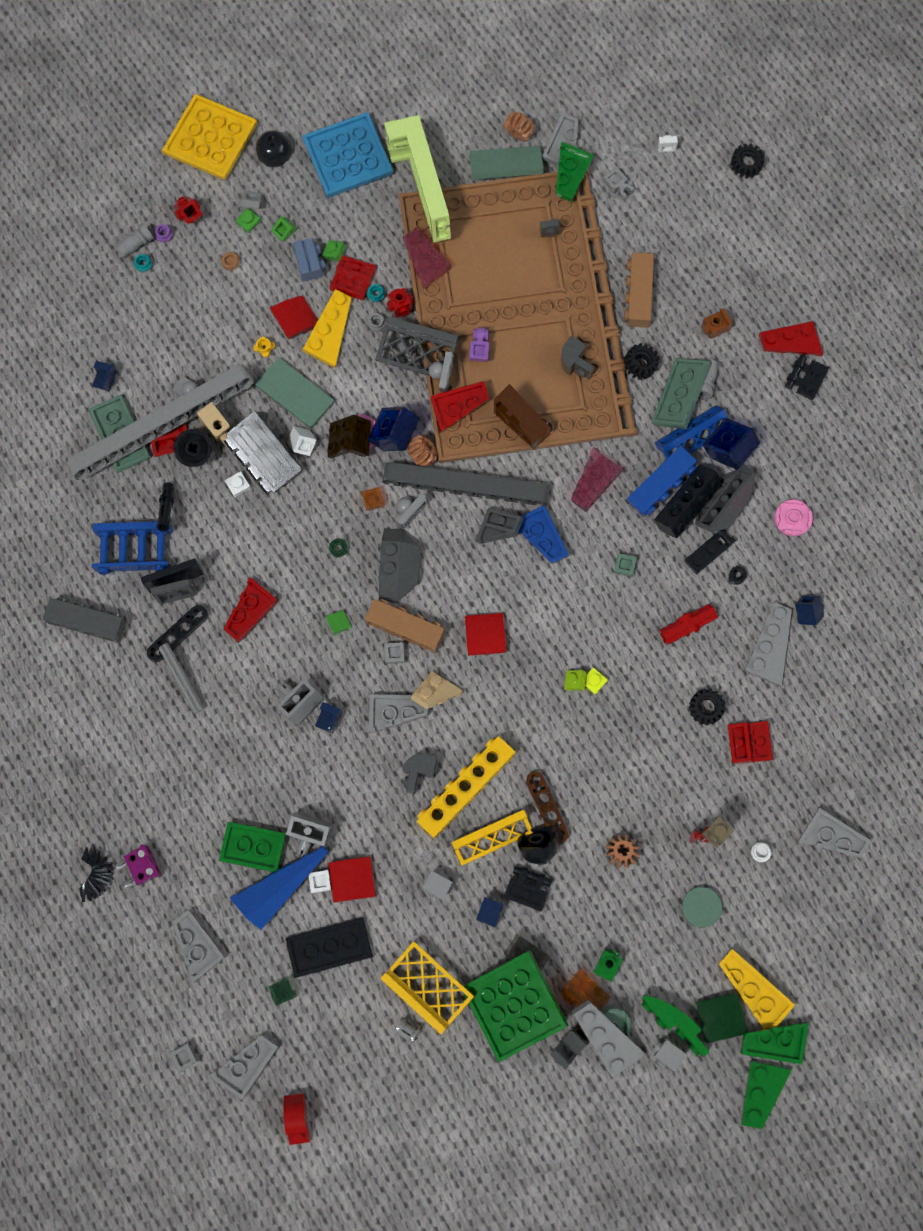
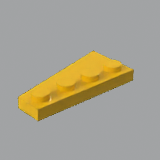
[302,289,351,368]
[719,949,795,1029]

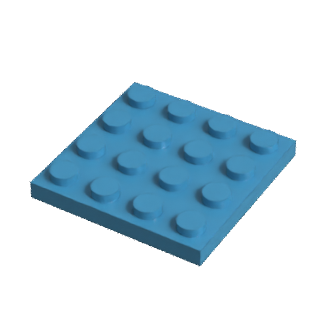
[302,112,393,198]

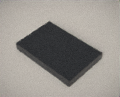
[141,558,204,594]

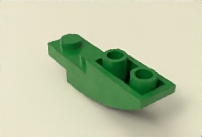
[641,995,710,1057]

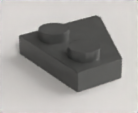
[475,508,523,544]

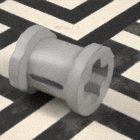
[394,1018,421,1045]

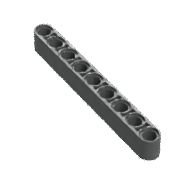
[382,462,550,506]

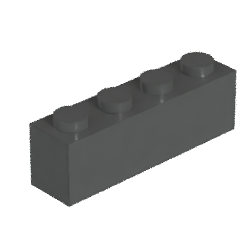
[43,597,126,643]

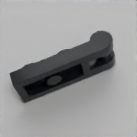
[684,529,737,575]

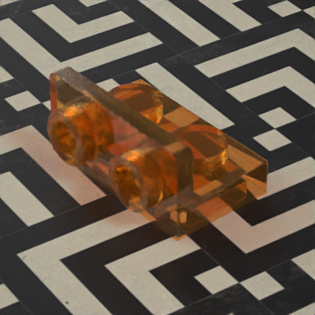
[560,969,610,1010]

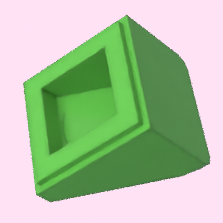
[271,216,298,242]
[325,611,352,636]

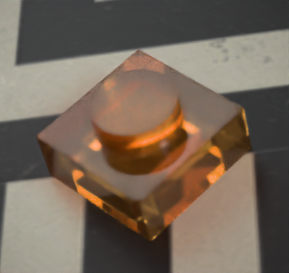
[361,487,384,511]

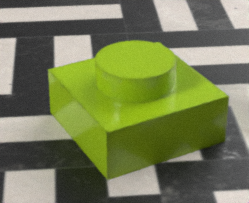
[564,670,586,691]

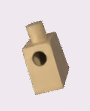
[197,402,231,447]

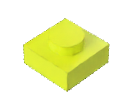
[585,668,608,695]

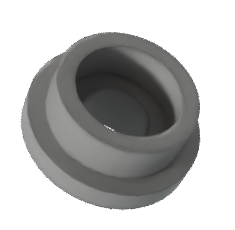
[367,313,386,331]

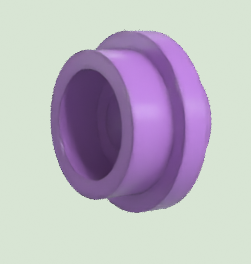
[154,224,173,242]

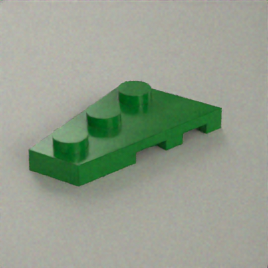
[555,142,594,203]
[740,1022,809,1064]
[741,1061,792,1129]

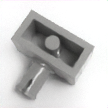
[276,679,324,726]
[286,812,332,858]

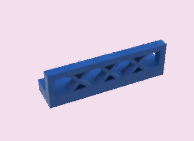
[654,405,732,459]

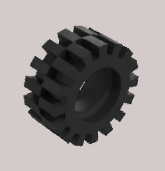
[731,143,765,179]
[623,343,659,380]
[689,688,726,725]

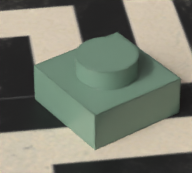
[614,553,637,577]

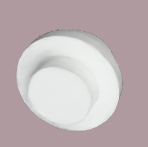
[751,842,771,862]

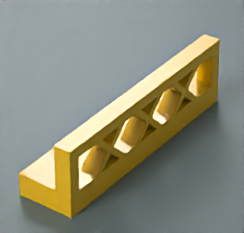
[451,810,533,866]

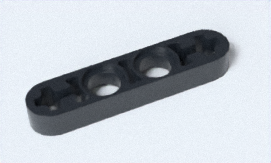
[147,605,208,663]

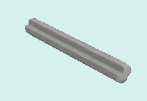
[159,643,204,713]

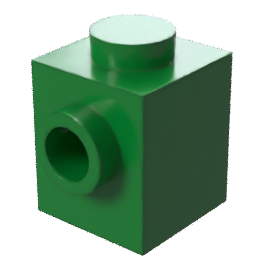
[592,949,623,982]

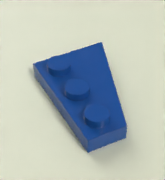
[519,505,569,564]

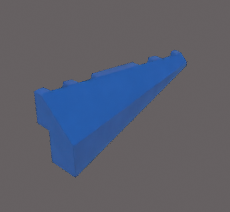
[230,846,328,930]

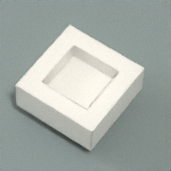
[657,135,678,152]
[225,471,250,497]
[309,870,331,894]

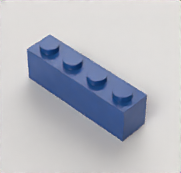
[627,445,697,517]

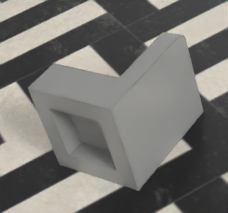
[422,871,453,900]

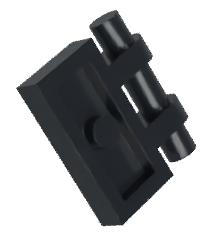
[785,355,829,400]
[504,866,552,912]

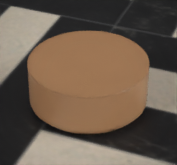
[221,252,240,271]

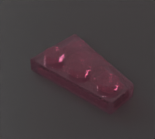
[403,227,451,289]
[571,448,622,512]

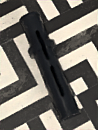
[156,482,175,532]

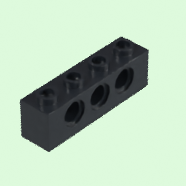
[654,464,722,539]

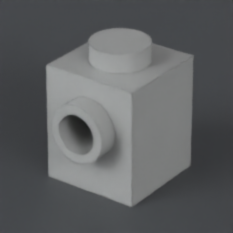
[653,1039,687,1072]

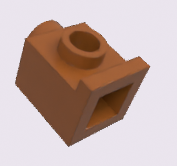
[702,308,733,339]

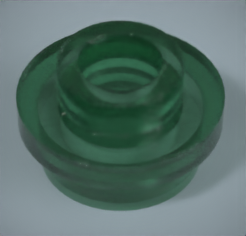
[329,539,348,557]

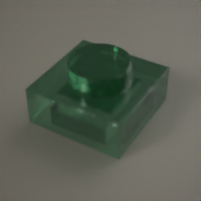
[269,979,296,1006]

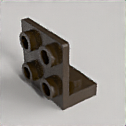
[328,414,371,458]

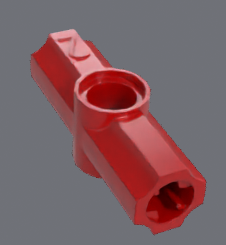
[659,604,718,645]

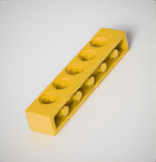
[416,736,516,840]

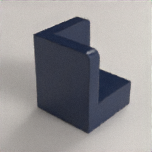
[92,361,117,392]
[795,595,824,625]
[315,702,342,734]
[476,897,503,928]

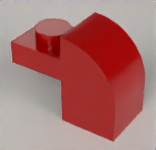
[283,1093,310,1145]

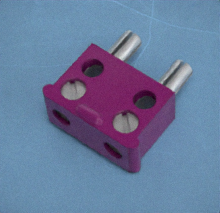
[115,844,162,889]

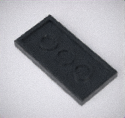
[285,918,373,978]

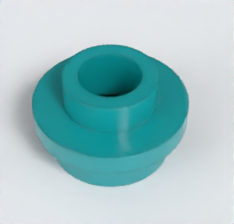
[134,254,152,272]
[367,284,385,302]

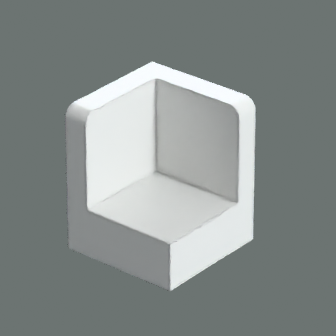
[287,426,316,456]

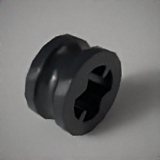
[728,566,747,585]

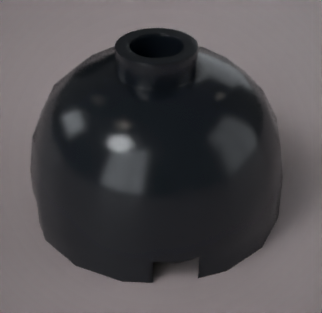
[256,130,291,167]
[517,827,558,865]

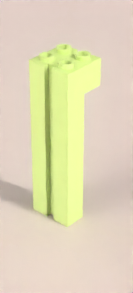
[384,115,451,243]

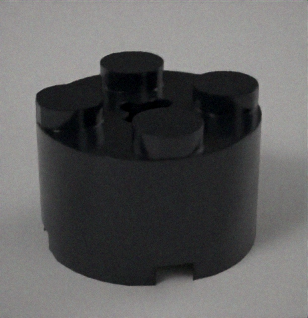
[173,429,212,467]

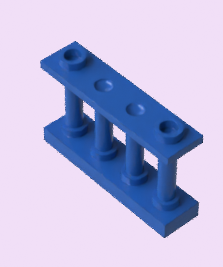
[92,521,172,575]

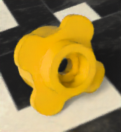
[253,337,275,357]

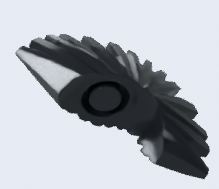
[79,847,113,902]

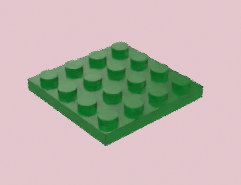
[464,950,569,1063]

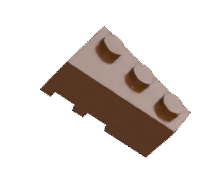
[494,384,550,449]

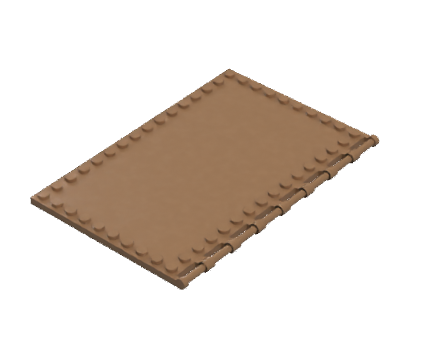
[399,169,638,463]

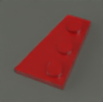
[759,321,823,356]
[430,381,489,432]
[224,577,278,643]

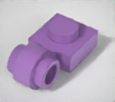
[469,327,490,362]

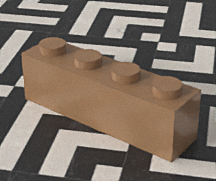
[624,252,654,328]
[365,599,445,653]

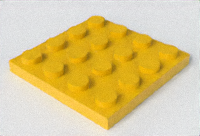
[162,94,258,181]

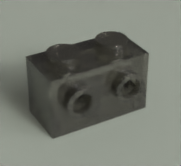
[503,934,551,971]

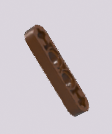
[526,771,568,844]

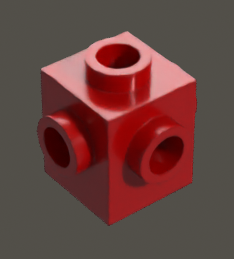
[173,196,202,224]
[386,288,414,318]

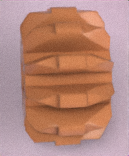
[504,111,535,141]
[407,435,438,467]
[606,834,639,868]

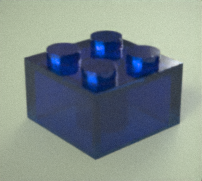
[367,406,419,451]
[703,418,761,470]

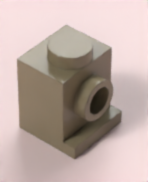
[702,817,734,848]

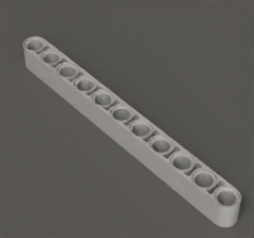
[67,364,254,480]

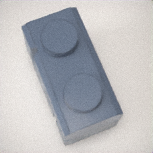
[292,238,325,282]

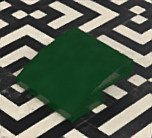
[696,992,748,1044]

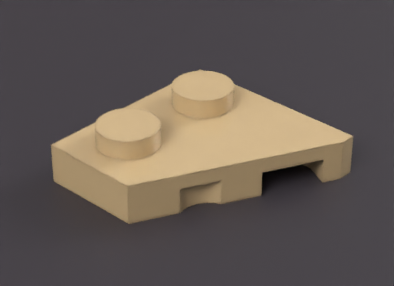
[411,671,463,709]

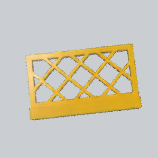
[380,941,474,1035]

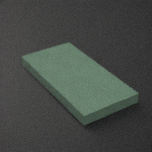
[470,146,544,180]
[255,357,335,429]
[651,358,710,429]
[88,394,151,473]

